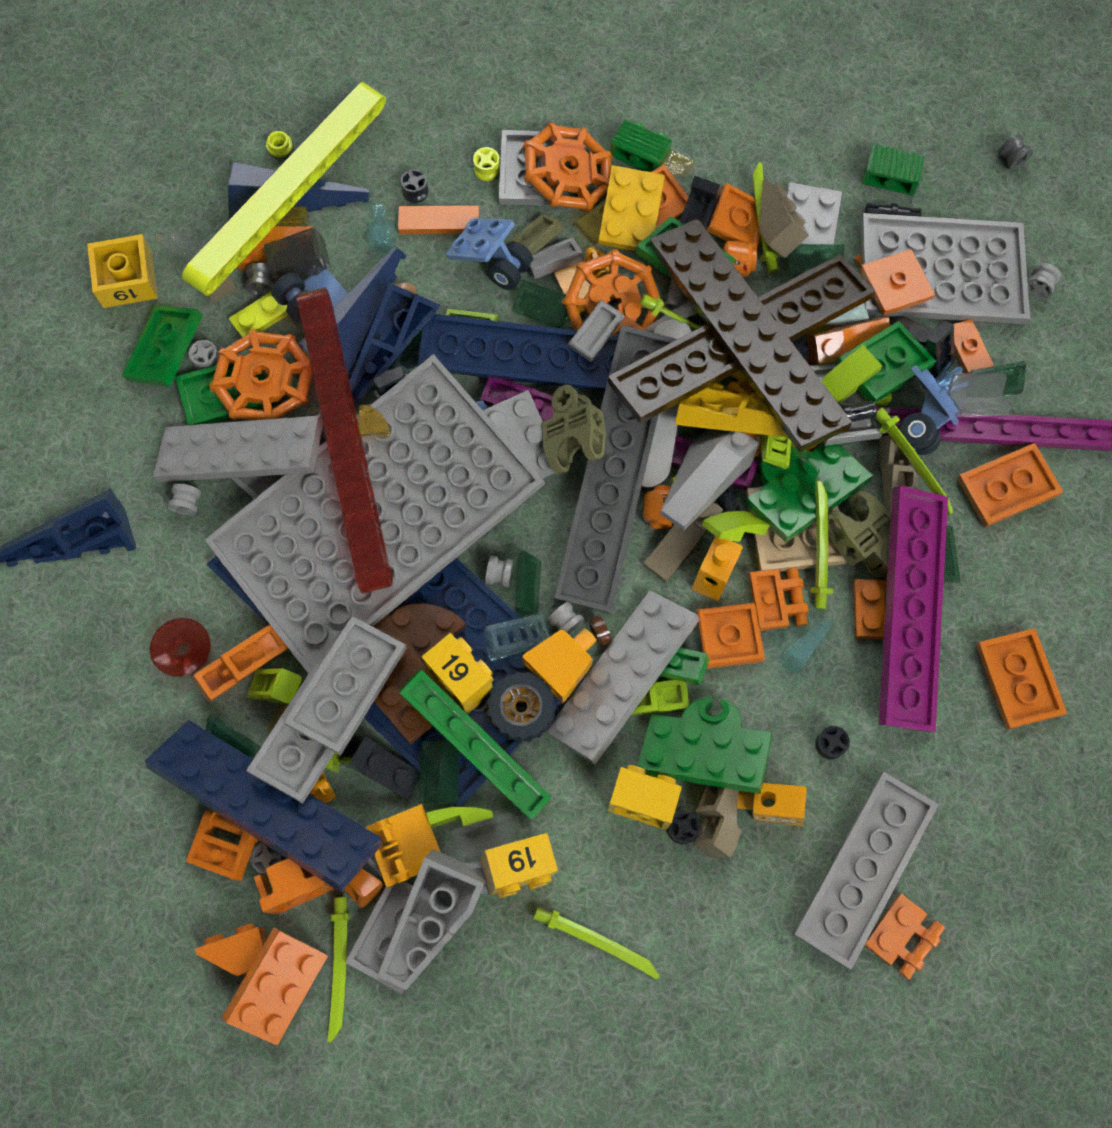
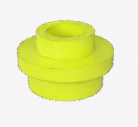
[266,131,293,157]

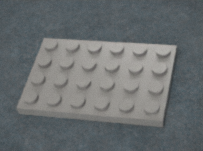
[860,213,1030,324]

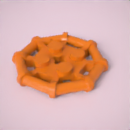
[522,122,613,212]
[562,249,664,335]
[209,329,316,421]

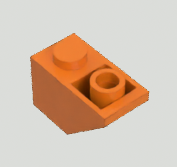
[195,923,267,976]

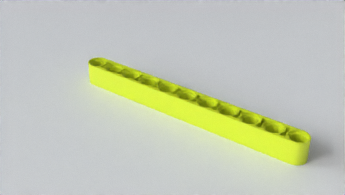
[182,82,386,296]

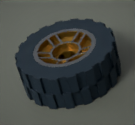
[487,672,555,743]

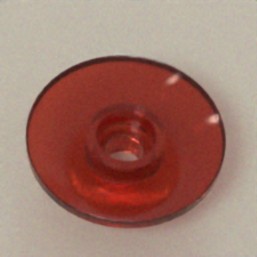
[150,618,211,677]

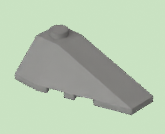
[660,429,759,531]
[377,849,485,990]

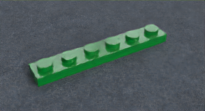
[398,669,552,820]

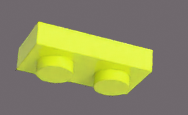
[228,292,288,337]

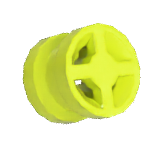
[473,147,500,181]

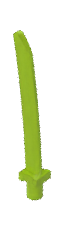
[752,162,780,273]
[640,294,700,330]
[875,408,953,516]
[810,481,833,609]
[327,897,351,1043]
[533,907,659,979]

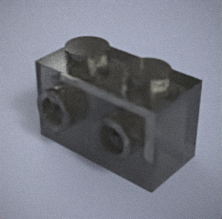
[264,227,331,281]

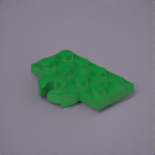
[746,444,873,543]
[637,696,773,794]

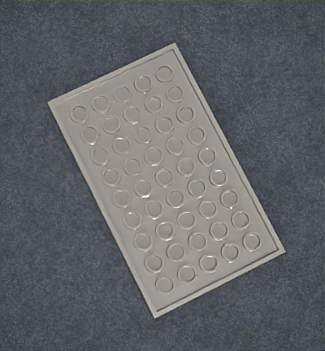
[205,354,545,674]

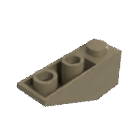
[759,178,809,258]

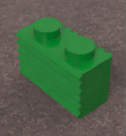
[610,119,672,172]
[861,144,925,196]

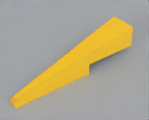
[675,383,788,437]

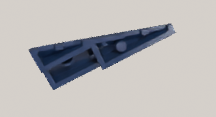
[228,162,370,220]
[298,246,406,383]
[336,283,440,418]
[0,488,136,567]

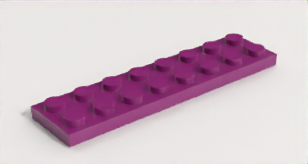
[878,486,948,732]

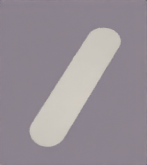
[642,319,691,487]

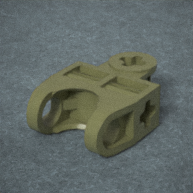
[542,385,606,474]
[828,491,891,579]

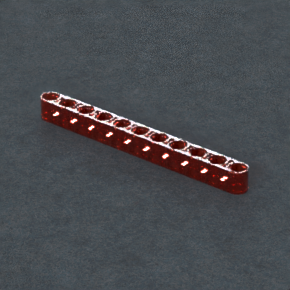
[297,287,393,594]

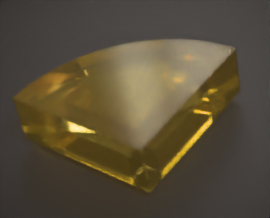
[662,150,695,176]
[359,405,391,436]

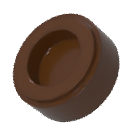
[589,615,612,646]

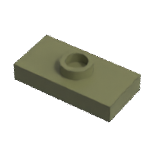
[511,213,564,256]

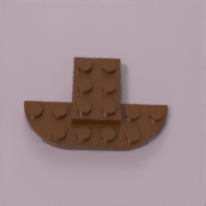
[373,604,466,745]

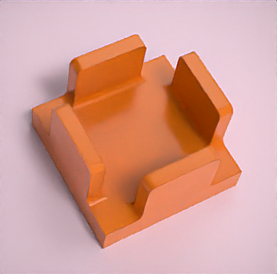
[254,859,335,915]

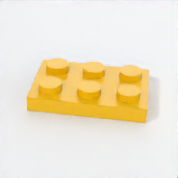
[598,165,665,252]

